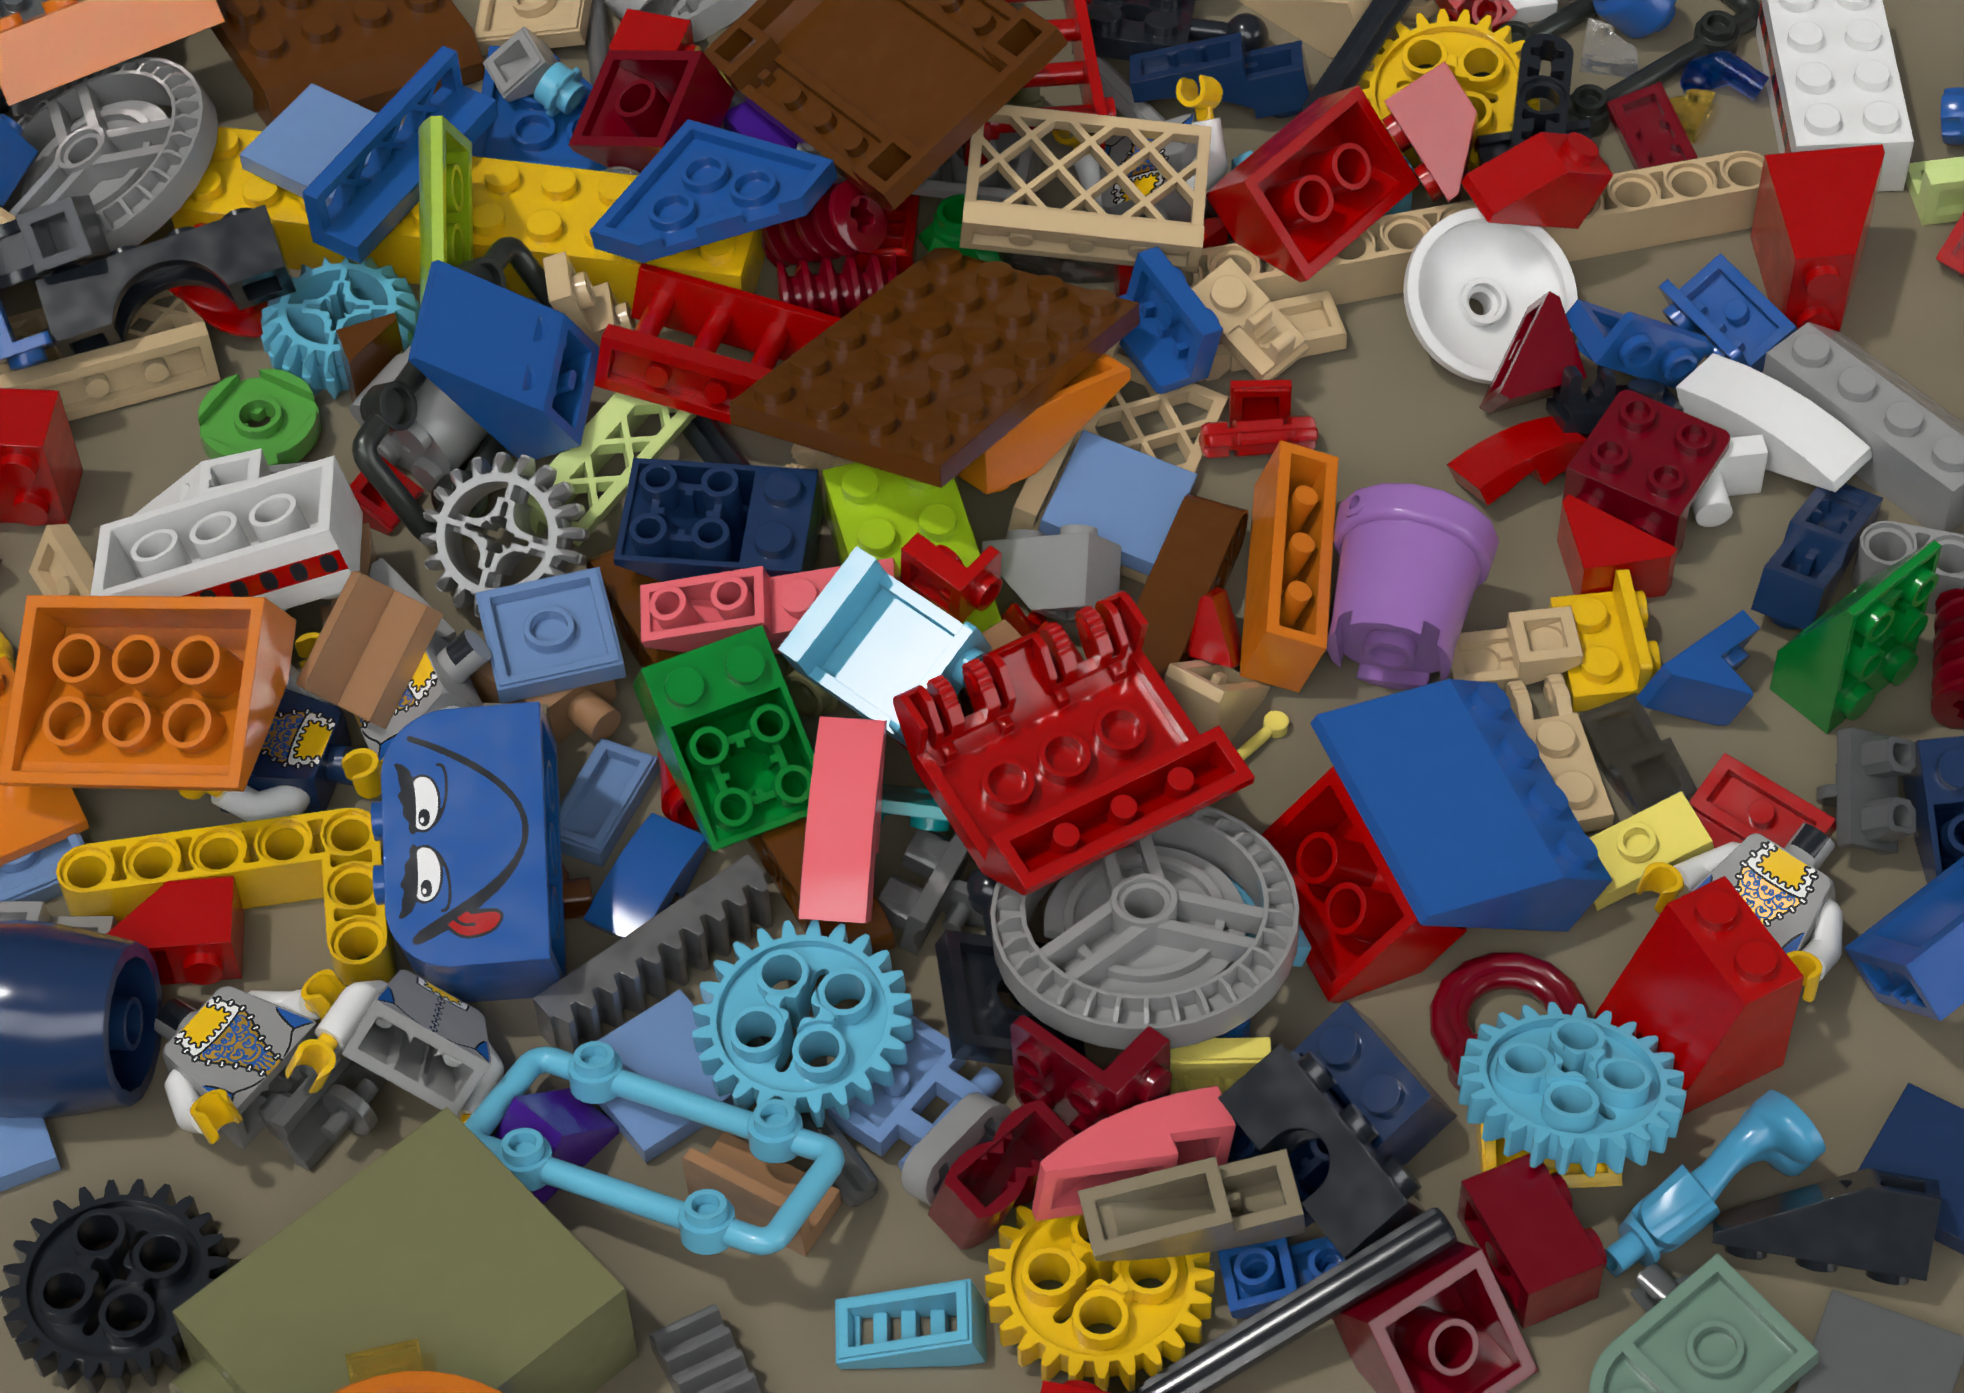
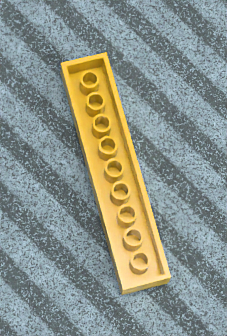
[172,126,766,309]

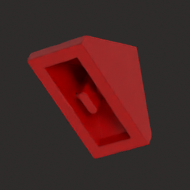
[1557,494,1678,598]

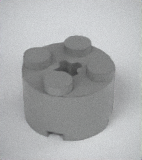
[349,346,489,491]

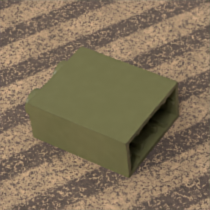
[169,1107,639,1393]

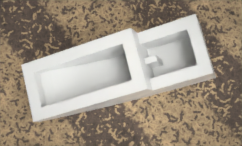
[1676,353,1872,492]

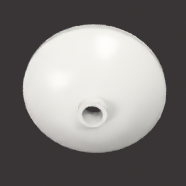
[1403,207,1578,384]

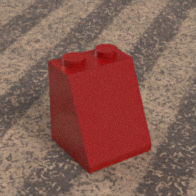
[1750,144,1885,332]
[1594,876,1804,1116]

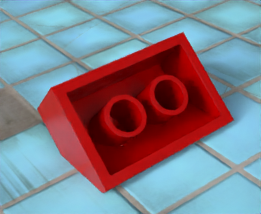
[1206,85,1420,283]
[1261,766,1467,1004]

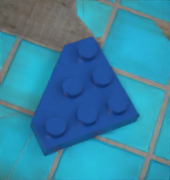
[472,46,619,173]
[589,119,838,263]

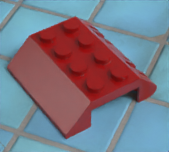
[893,590,1255,896]

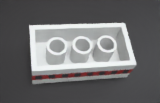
[1756,0,1914,192]
[91,456,363,611]

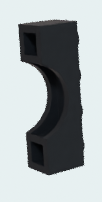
[35,205,296,358]

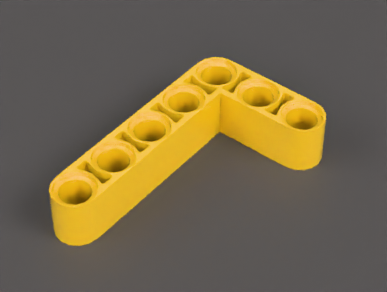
[56,808,397,986]

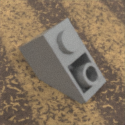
[981,524,1121,623]

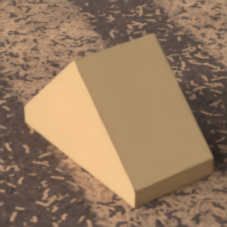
[1165,660,1271,741]

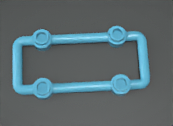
[464,1041,845,1256]

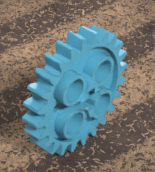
[692,920,914,1128]
[1457,1002,1687,1177]

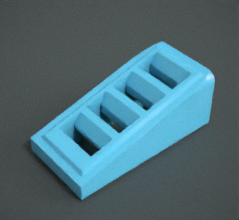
[835,1279,987,1369]

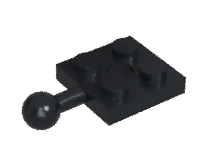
[1072,0,1269,61]
[935,868,1086,1066]

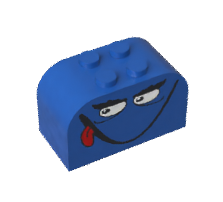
[371,701,567,1002]

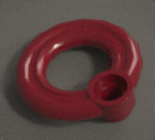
[1429,952,1589,1091]

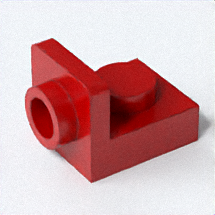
[900,532,1003,623]

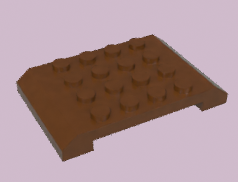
[210,0,484,127]
[703,0,1068,212]

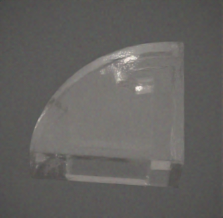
[1580,18,1639,78]

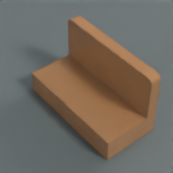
[296,570,444,729]
[682,1131,842,1257]

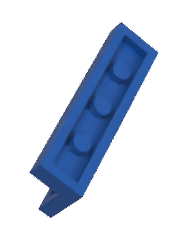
[302,46,499,264]

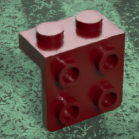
[1562,390,1730,557]
[1010,1015,1172,1135]

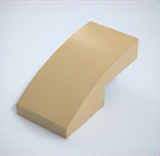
[1448,606,1583,691]

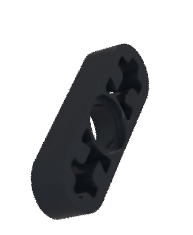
[1509,34,1574,149]

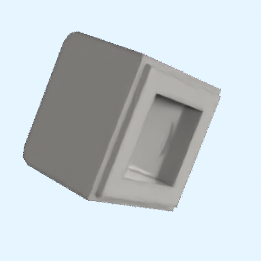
[483,26,558,102]

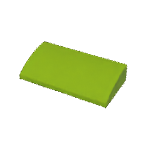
[418,115,473,307]

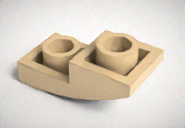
[543,251,637,347]

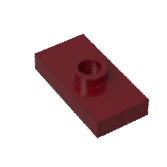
[1607,82,1698,170]

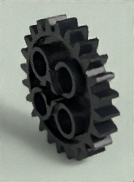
[0,1179,231,1393]

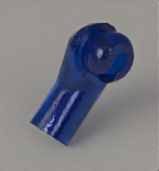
[1680,50,1770,101]

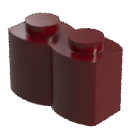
[928,1100,1076,1250]

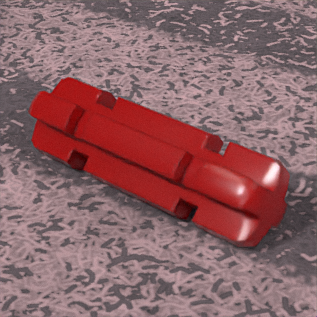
[1199,415,1318,459]

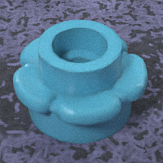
[534,62,586,117]

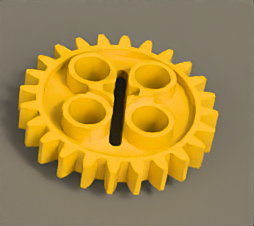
[1357,9,1540,172]
[985,1205,1215,1391]

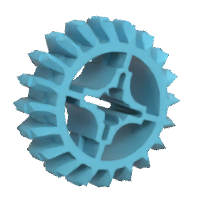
[261,256,420,400]

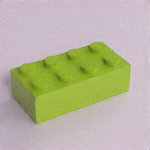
[822,462,1002,700]

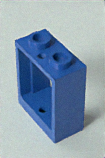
[1844,856,1964,1021]

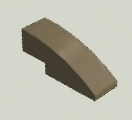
[1078,1149,1306,1261]

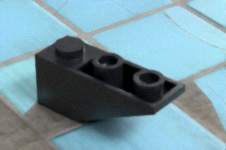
[1712,1168,1941,1285]

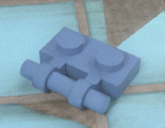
[827,1015,1003,1171]

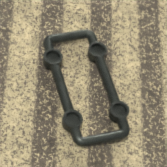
[1473,0,1760,137]
[352,237,553,542]

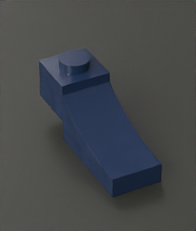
[1130,32,1312,119]
[1751,484,1883,630]

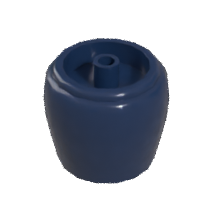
[0,920,162,1119]

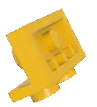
[1549,569,1661,712]

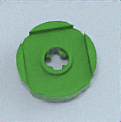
[198,369,322,466]

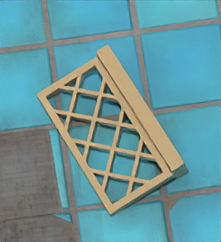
[960,105,1212,273]
[0,290,221,422]
[1006,341,1229,584]

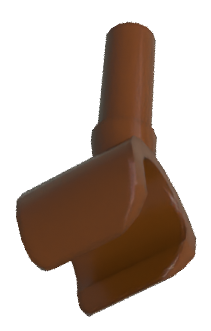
[562,861,593,919]

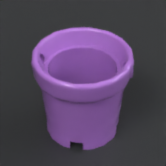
[1326,483,1499,689]

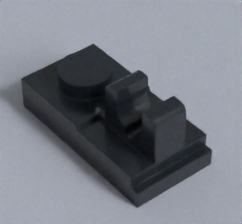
[1546,365,1684,434]

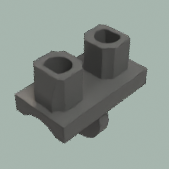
[1816,727,1916,855]
[878,829,984,956]
[258,1049,387,1170]

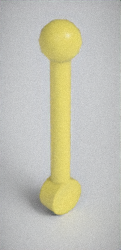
[1237,710,1289,760]

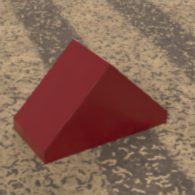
[1479,291,1587,414]

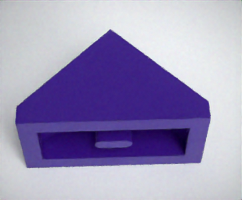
[494,1088,619,1204]

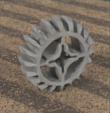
[419,452,590,618]

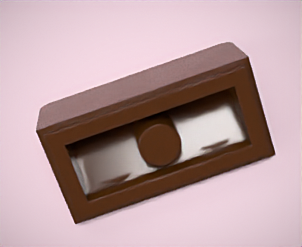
[336,313,404,427]

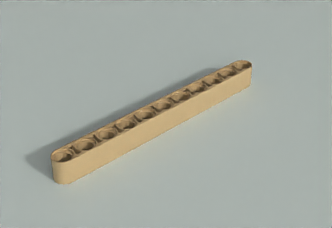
[1182,151,1764,305]

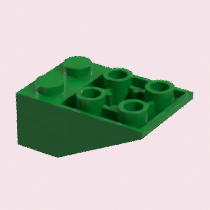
[1770,540,1942,734]
[632,625,814,853]

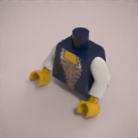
[178,664,358,822]

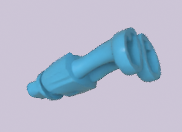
[1605,1089,1826,1277]

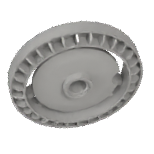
[1,57,218,278]
[990,806,1299,1050]

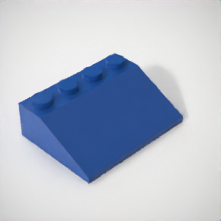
[1310,679,1612,932]

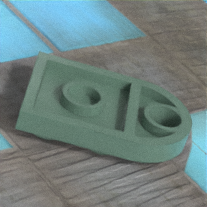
[1589,1253,1819,1393]

